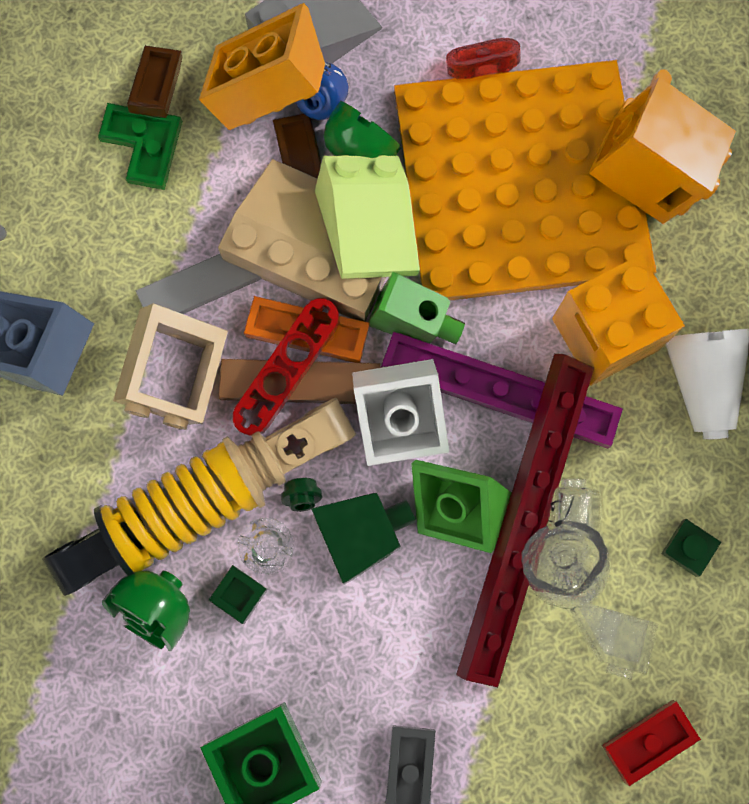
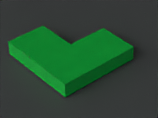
[98,103,183,190]

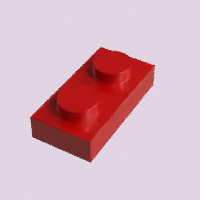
[602,700,701,786]

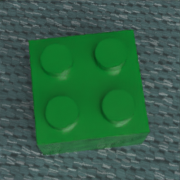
[200,702,322,804]

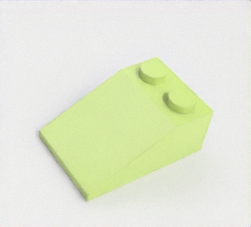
[315,155,420,279]

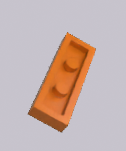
[244,296,370,363]

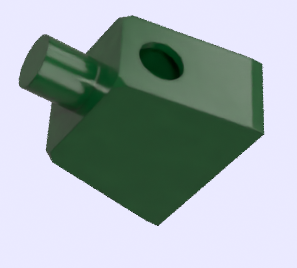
[311,493,416,585]

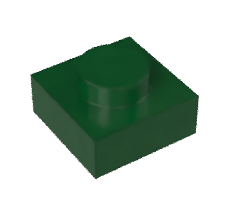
[661,519,721,577]
[208,565,268,624]

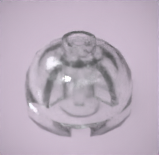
[521,521,610,609]

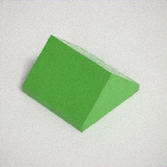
[411,460,512,553]

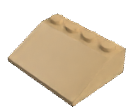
[218,159,386,322]

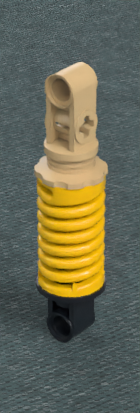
[42,398,356,596]

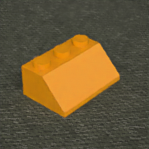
[199,3,325,130]

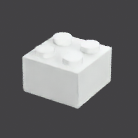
[352,359,449,466]

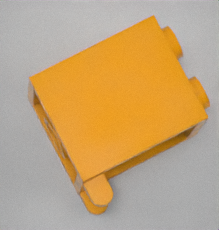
[588,69,736,224]
[552,254,685,386]

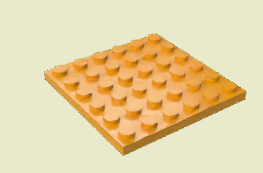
[394,60,657,301]

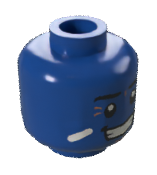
[295,62,349,120]

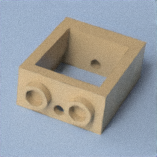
[113,303,228,430]

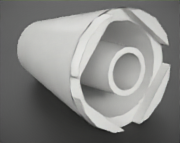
[666,329,749,439]

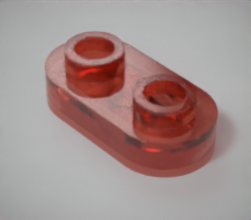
[446,38,521,79]

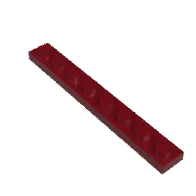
[456,353,594,688]

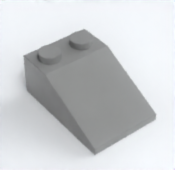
[245,0,382,64]

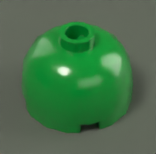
[324,101,401,158]
[102,570,190,651]

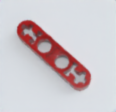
[232,298,340,436]

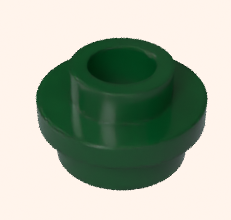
[281,478,322,512]

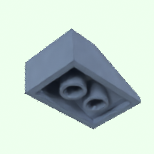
[0,291,94,396]

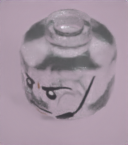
[547,479,601,538]

